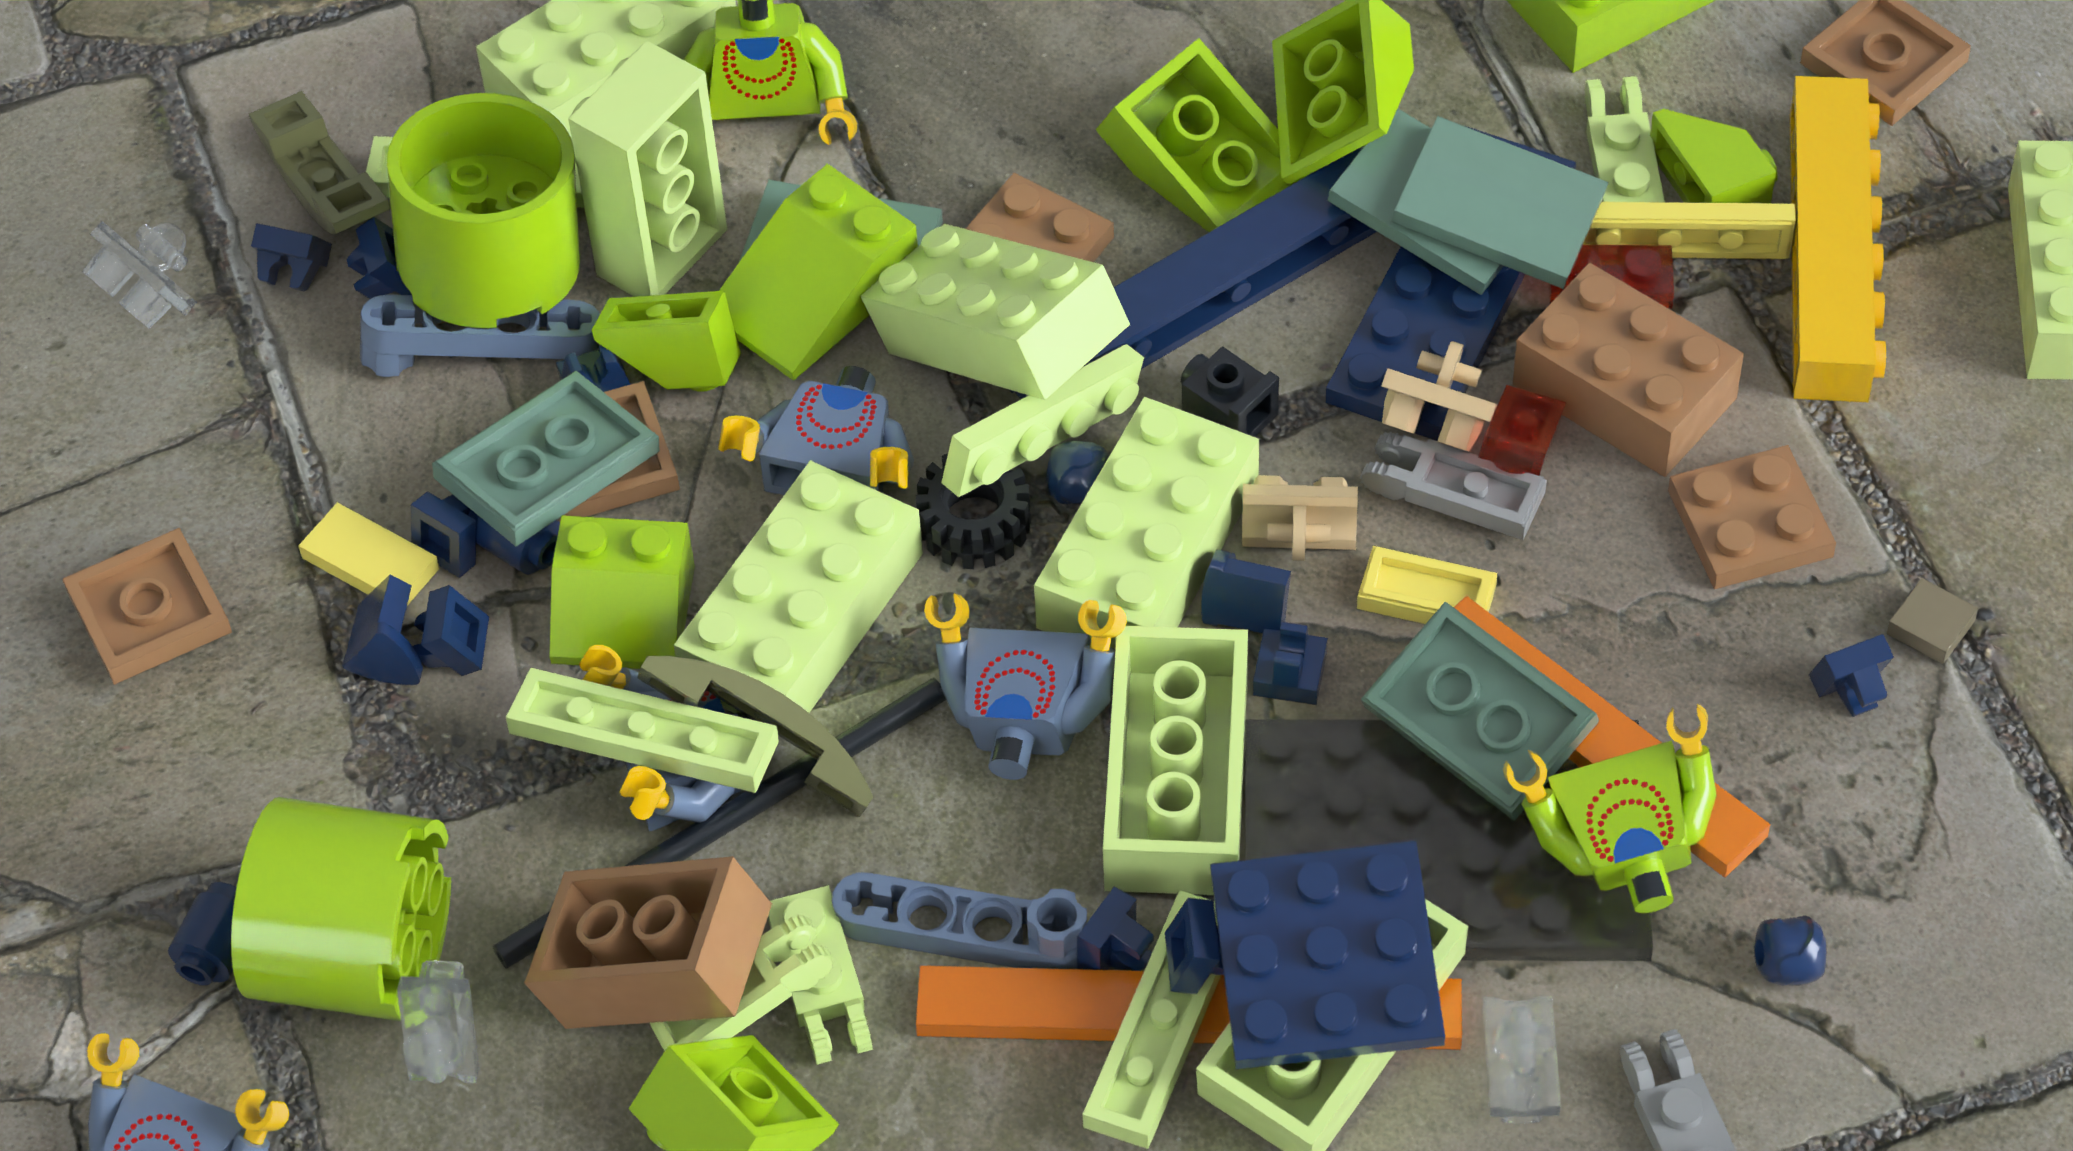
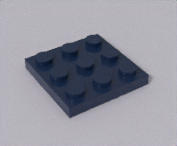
[1210,840,1445,1069]

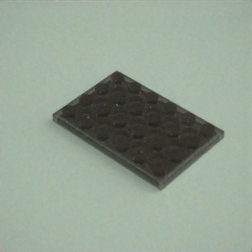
[1245,719,1653,961]

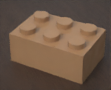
[1513,263,1744,477]
[524,856,772,1029]

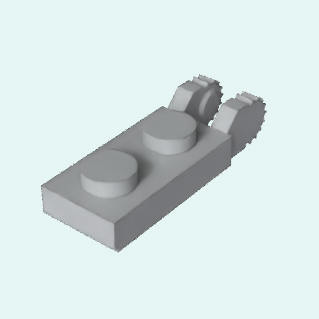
[1360,431,1547,540]
[1619,1029,1736,1151]

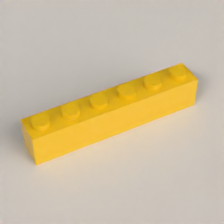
[1789,76,1886,402]

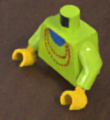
[683,0,857,145]
[1503,704,1716,913]

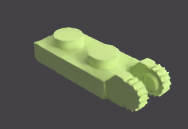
[1585,76,1665,202]
[767,885,873,1064]
[649,914,834,1051]

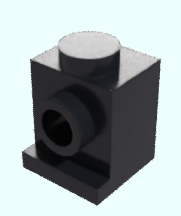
[1180,346,1279,437]

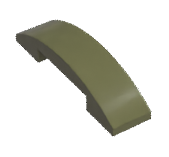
[248,91,391,234]
[637,656,874,817]

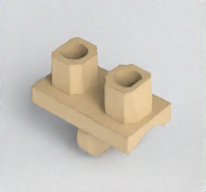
[1382,341,1498,452]
[1242,475,1358,561]

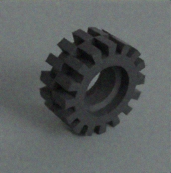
[915,453,1031,569]

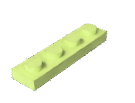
[941,344,1144,497]
[506,668,779,793]
[1083,890,1221,1149]

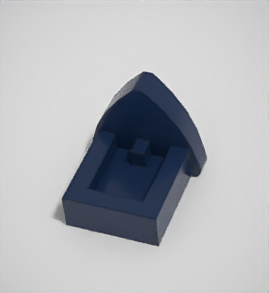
[1201,549,1291,633]
[342,574,423,685]

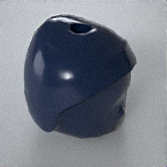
[1046,441,1109,505]
[1754,916,1827,986]

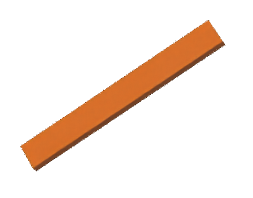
[916,966,1462,1050]

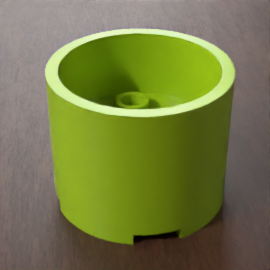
[387,93,580,328]
[231,797,452,1022]

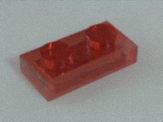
[1549,245,1674,309]
[1478,385,1566,476]

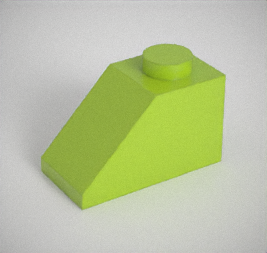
[1650,109,1778,203]
[592,290,741,392]

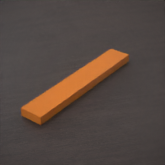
[1454,596,1771,878]

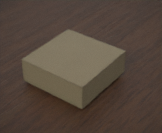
[1887,578,1978,664]

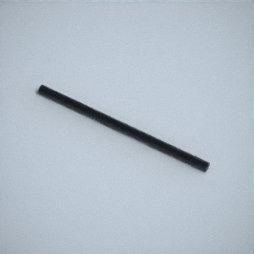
[493,678,946,969]

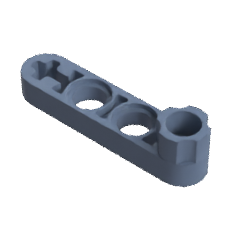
[360,295,600,377]
[832,873,1087,969]

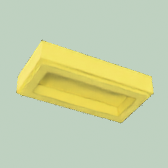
[298,502,440,606]
[1357,546,1497,624]

